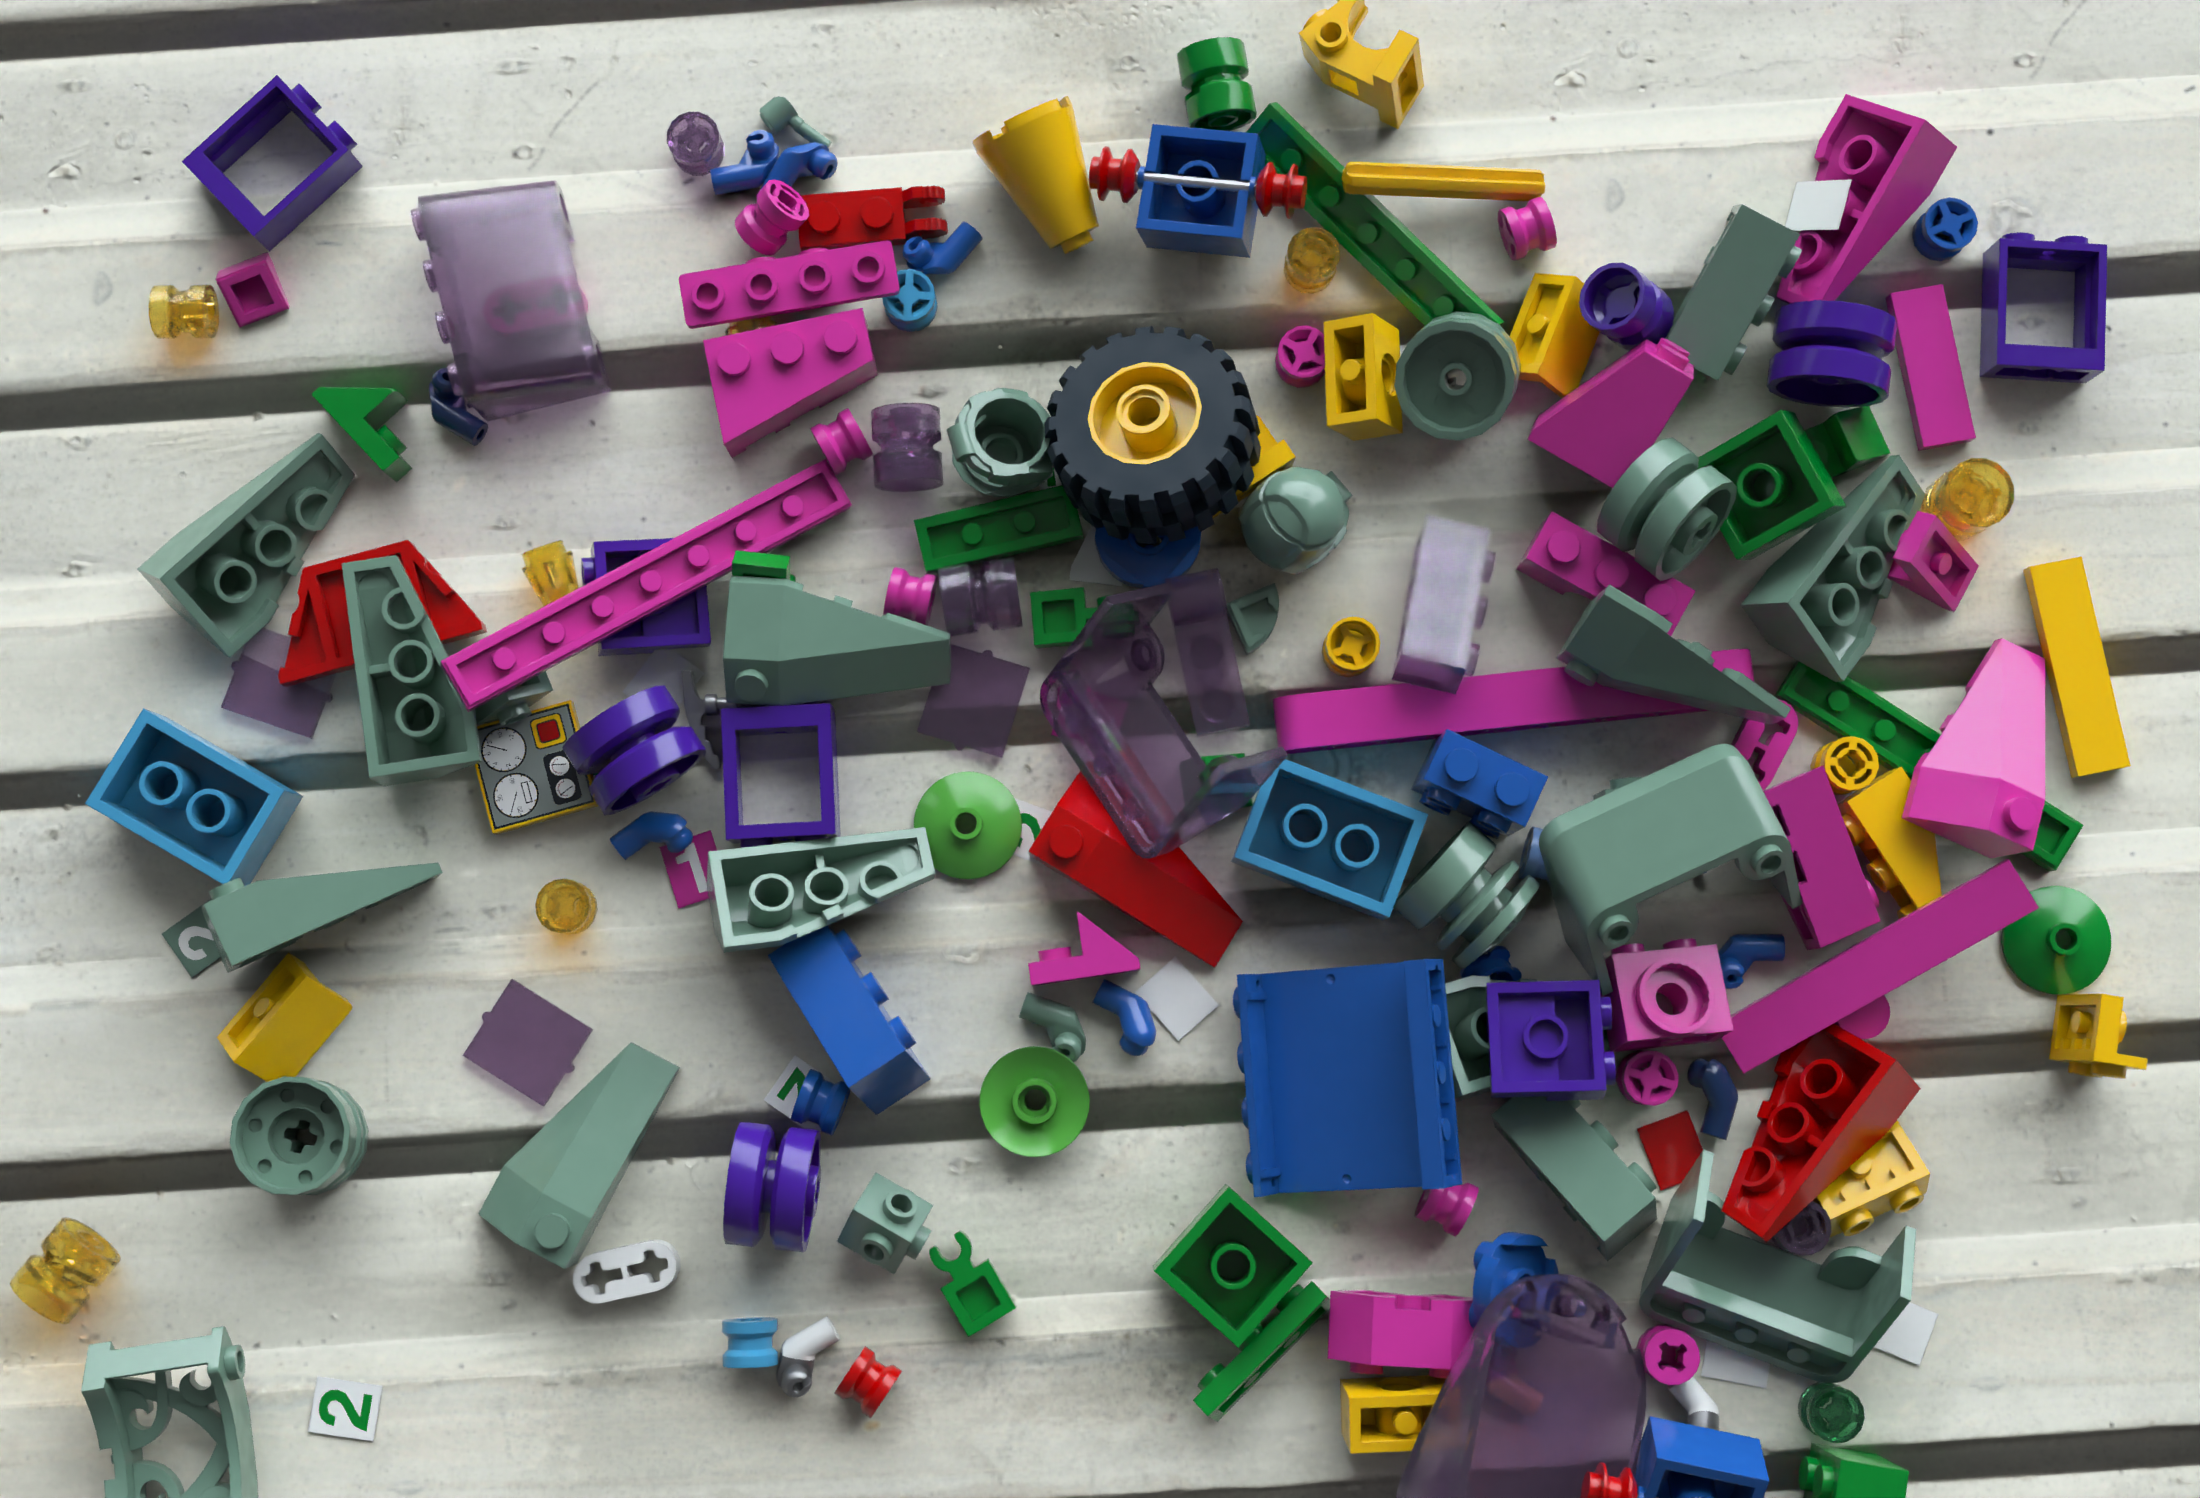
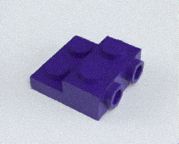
[581,538,711,656]
[1486,980,1616,1101]

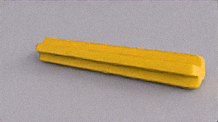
[1342,161,1546,201]

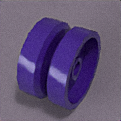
[1766,300,1897,408]
[562,685,706,816]
[723,1122,821,1252]

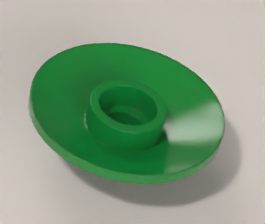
[2001,886,2111,994]

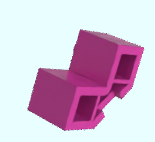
[1327,1290,1486,1379]

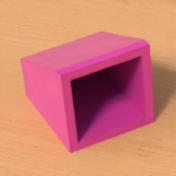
[1527,338,1694,488]

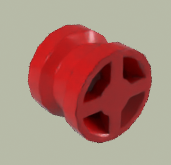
[834,1346,902,1418]

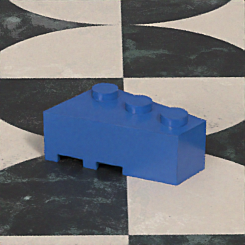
[767,925,931,1115]

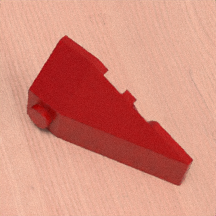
[1028,763,1243,968]
[1721,1023,1921,1242]

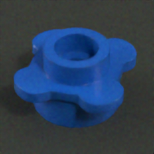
[1460,946,1522,981]

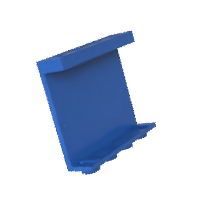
[1233,959,1462,1197]

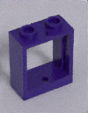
[182,75,363,252]
[1980,232,2107,383]
[721,703,841,848]

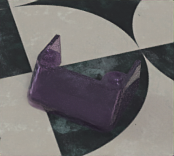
[1040,583,1288,859]

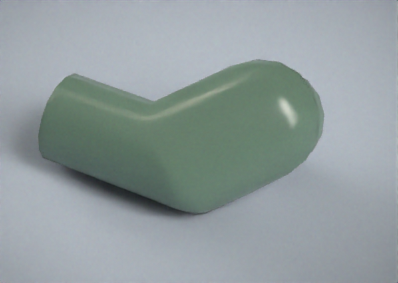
[1019,992,1086,1062]

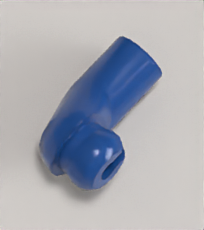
[760,142,838,190]
[902,221,983,275]

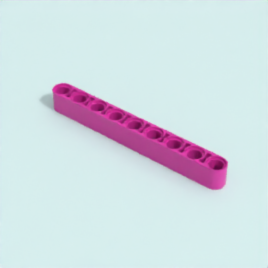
[1273,649,1754,754]

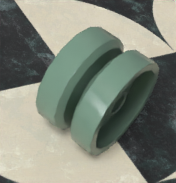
[1394,312,1521,441]
[1597,437,1737,581]

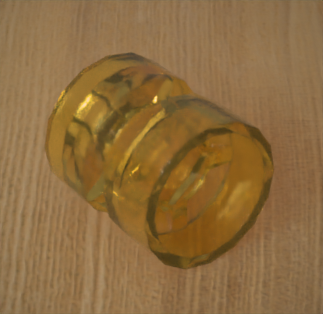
[1922,458,2014,541]
[10,1217,121,1324]

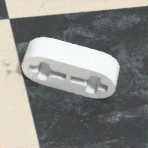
[573,1240,680,1303]

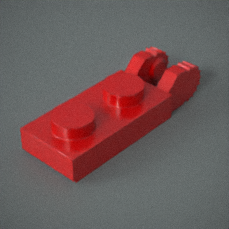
[798,185,948,252]

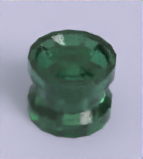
[1798,1382,1865,1443]

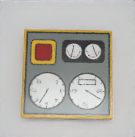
[475,700,598,835]

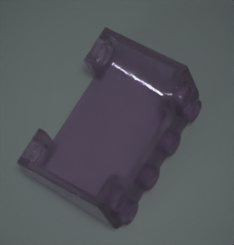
[411,180,611,422]

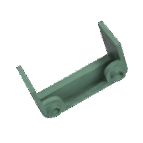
[1539,744,1802,996]
[1639,1149,1916,1383]

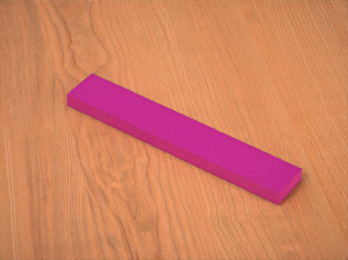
[1722,859,2039,1074]

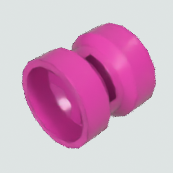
[735,179,809,256]

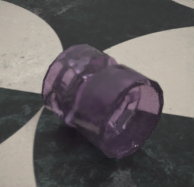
[871,403,943,492]
[938,557,1023,637]

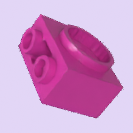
[1600,938,1734,1052]

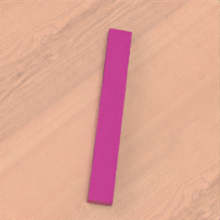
[440,459,852,712]

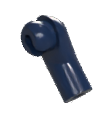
[429,368,488,446]
[1687,1058,1738,1140]

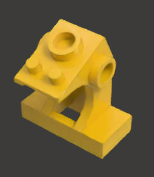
[1299,0,1424,129]

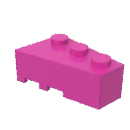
[703,308,878,458]
[1763,766,1880,950]

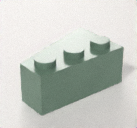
[1491,1096,1657,1261]

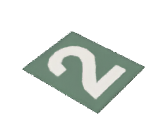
[162,898,221,978]

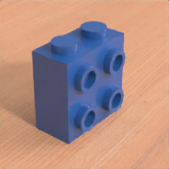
[1411,729,1548,839]

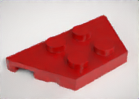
[278,540,487,687]

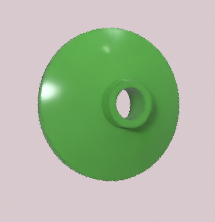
[914,771,1022,880]
[980,1046,1090,1157]

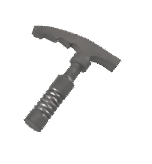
[681,670,804,769]

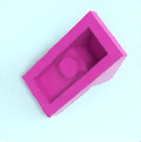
[1887,511,1979,612]
[1028,911,1141,986]

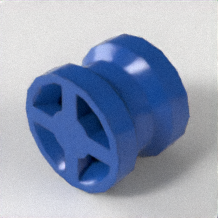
[1912,197,1978,261]
[791,1069,851,1136]

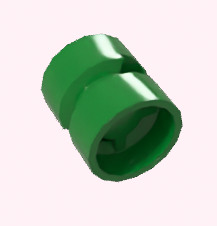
[1177,37,1257,131]

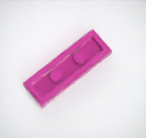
[1885,284,1976,451]

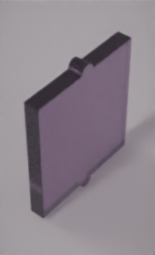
[221,628,337,739]
[917,644,1030,758]
[462,979,593,1106]

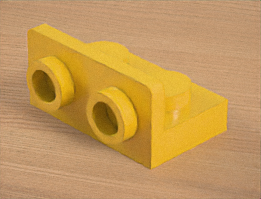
[2049,994,2148,1079]
[1813,1121,1930,1238]

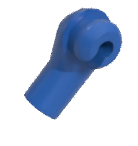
[710,130,779,195]
[610,811,693,860]
[1718,934,1785,989]
[1092,979,1156,1056]

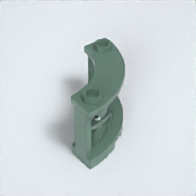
[81,1326,258,1498]

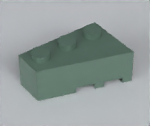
[1665,204,1802,380]

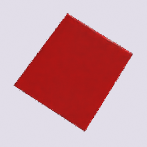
[1637,1110,1703,1191]

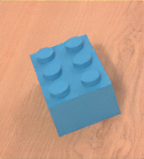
[85,708,303,886]
[1231,754,1428,920]

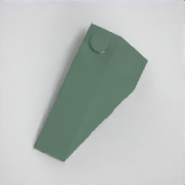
[137,433,355,658]
[1741,455,1925,682]
[342,555,482,786]
[723,576,951,706]
[1556,584,1791,725]
[707,827,935,953]
[202,862,443,973]
[478,1042,680,1269]

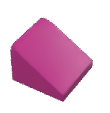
[215,252,290,328]

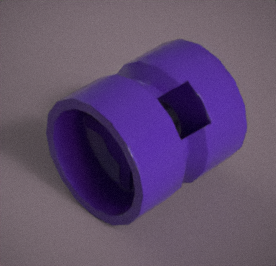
[1579,262,1674,351]

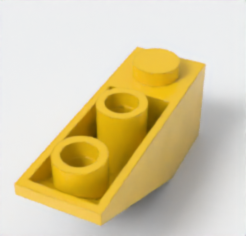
[1837,766,1942,919]

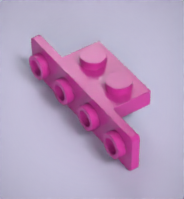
[679,240,900,329]

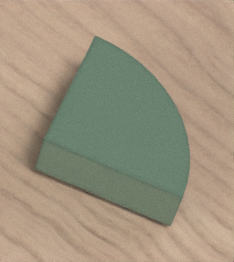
[1225,583,1279,655]

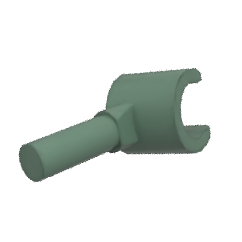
[760,96,832,148]

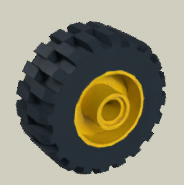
[1044,326,1261,544]

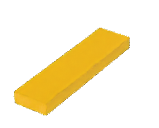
[2023,557,2131,778]

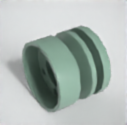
[1393,821,1540,969]
[230,1076,369,1195]

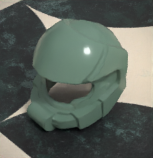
[946,388,1053,497]
[1238,467,1353,575]

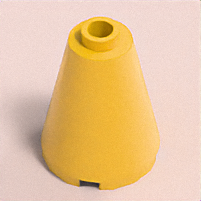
[972,96,1099,254]

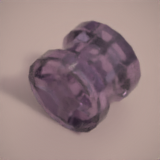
[667,112,725,176]

